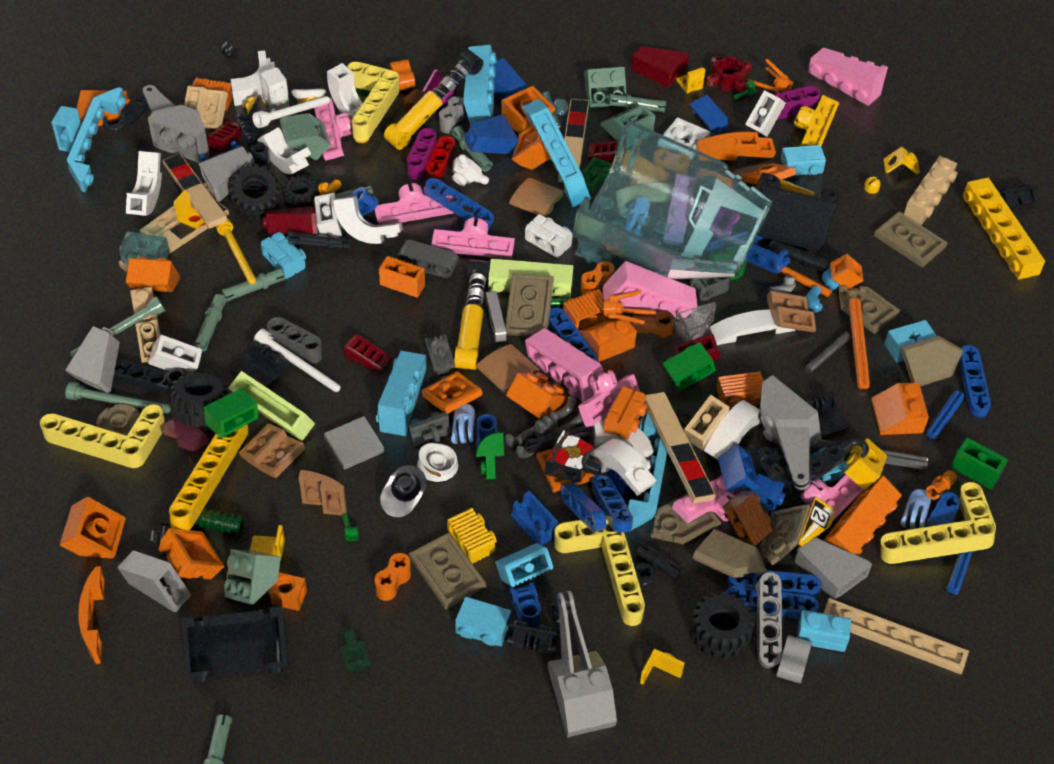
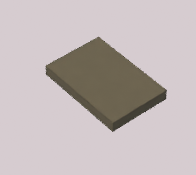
[874,211,947,268]
[505,274,554,337]
[409,532,486,610]

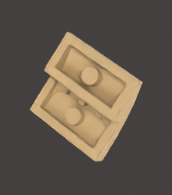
[184,86,228,130]

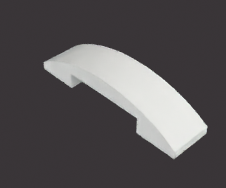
[709,310,795,345]

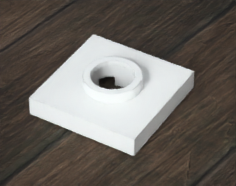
[659,117,711,159]

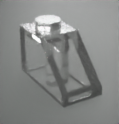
[674,302,716,343]

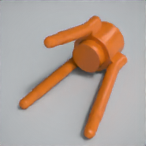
[745,59,793,94]
[604,290,656,324]

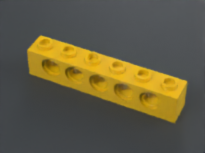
[963,177,1045,280]

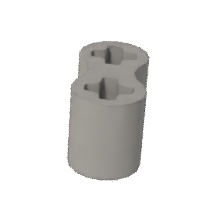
[439,97,465,134]
[776,635,812,684]

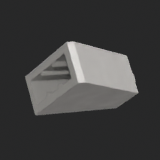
[199,146,254,202]
[65,326,120,393]
[795,537,872,600]
[117,551,191,613]

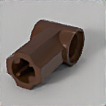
[632,311,674,339]

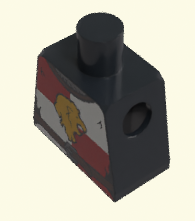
[545,430,603,483]

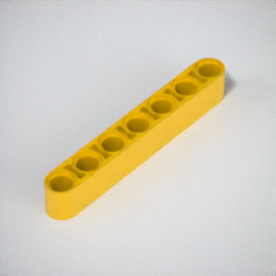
[169,424,248,530]

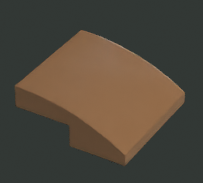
[509,178,564,217]
[767,291,816,332]
[476,344,539,393]
[239,423,305,478]
[299,470,347,516]

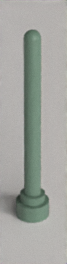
[70,296,166,358]
[65,382,171,413]

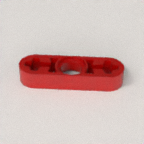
[425,136,455,180]

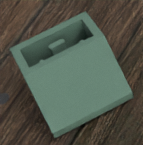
[584,67,626,108]
[601,105,655,145]
[279,113,331,160]
[224,549,281,604]

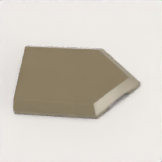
[838,285,900,334]
[900,336,964,386]
[651,493,721,544]
[759,504,810,565]
[693,529,767,578]

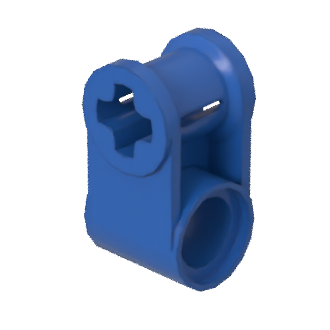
[346,187,379,216]
[476,414,499,457]
[925,492,961,527]
[509,582,541,629]

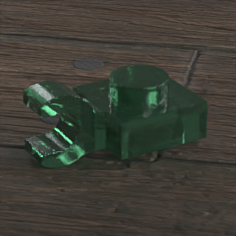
[340,627,371,673]

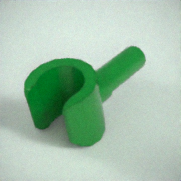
[733,80,756,100]
[342,513,358,541]

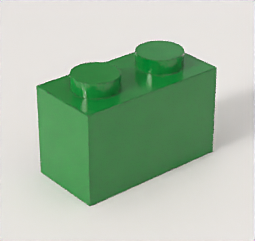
[663,342,716,392]
[204,388,258,438]
[951,437,1008,490]

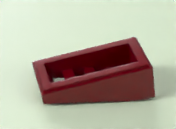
[208,120,242,152]
[588,140,628,163]
[344,334,393,374]
[673,334,721,360]

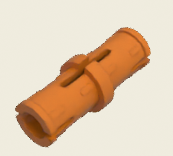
[926,470,957,500]

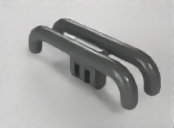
[505,395,583,459]

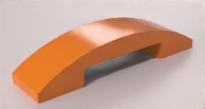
[79,566,105,664]

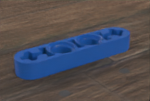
[424,178,494,229]
[549,307,597,361]
[959,345,991,417]
[591,475,633,533]
[560,482,606,532]
[727,570,821,598]
[726,586,819,619]

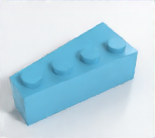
[463,45,497,126]
[376,351,427,436]

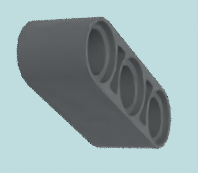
[396,240,459,278]
[267,317,323,364]

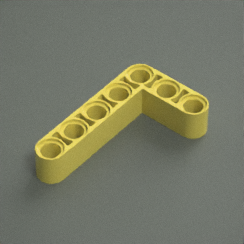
[347,62,400,141]
[40,404,166,468]
[880,482,996,564]
[554,517,645,626]

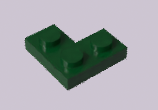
[581,157,628,193]

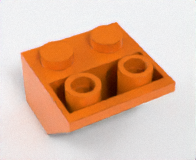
[126,257,180,292]
[506,372,569,419]

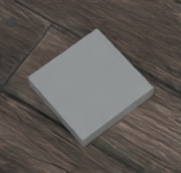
[324,416,384,470]

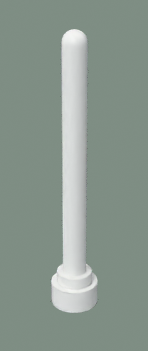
[253,96,330,128]
[254,329,340,392]

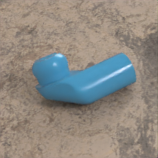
[822,266,839,290]
[805,286,823,313]

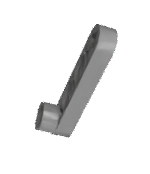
[755,572,782,668]

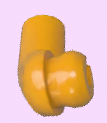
[318,179,342,195]

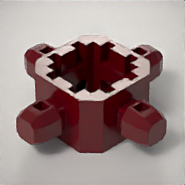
[705,56,752,92]

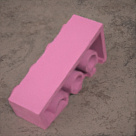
[808,48,888,106]
[603,261,698,319]
[525,328,603,404]

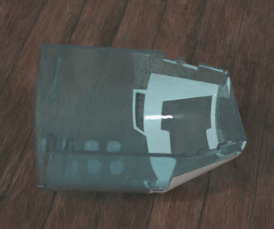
[572,120,772,279]

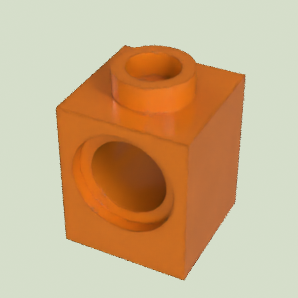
[830,254,864,288]
[268,572,307,611]

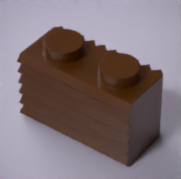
[723,490,773,546]

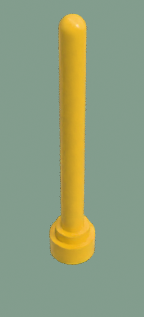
[215,218,256,285]

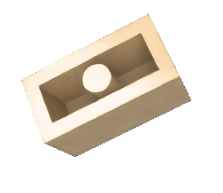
[684,395,729,450]

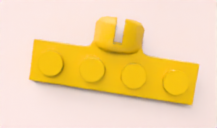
[794,95,839,147]

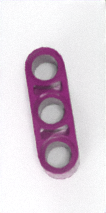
[774,86,820,120]
[407,128,437,180]

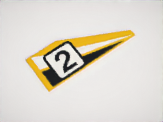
[798,497,836,546]

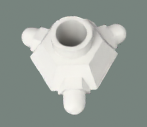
[451,154,489,187]

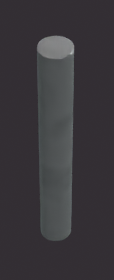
[805,332,851,374]

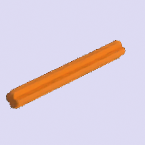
[849,298,870,389]

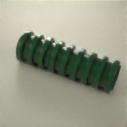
[193,507,245,536]

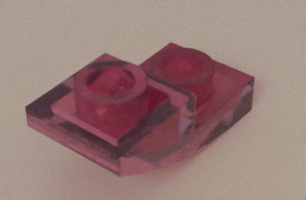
[160,418,210,452]

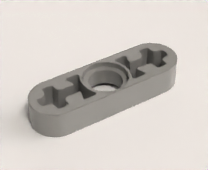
[485,290,506,342]

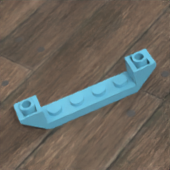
[67,87,126,192]
[522,99,591,207]
[628,411,667,532]

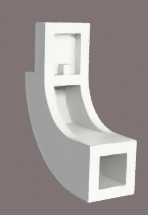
[231,51,275,106]
[327,63,363,120]
[257,127,311,174]
[126,151,162,215]
[333,196,403,244]
[704,400,762,459]
[592,418,653,472]
[593,439,657,496]

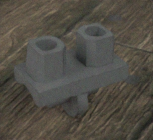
[425,334,455,375]
[409,411,452,446]

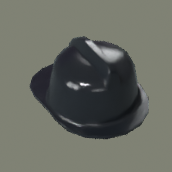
[380,465,427,517]

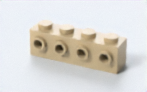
[904,156,958,226]

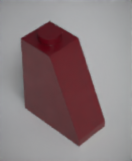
[631,46,689,87]
[263,206,318,234]

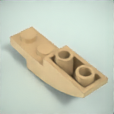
[130,287,160,363]

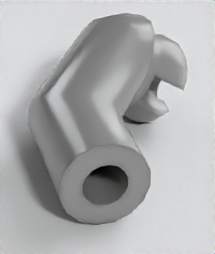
[769,275,796,294]

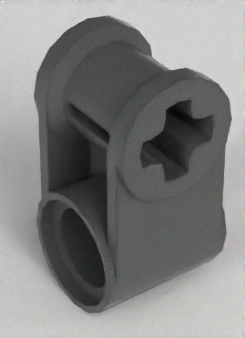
[689,266,730,301]

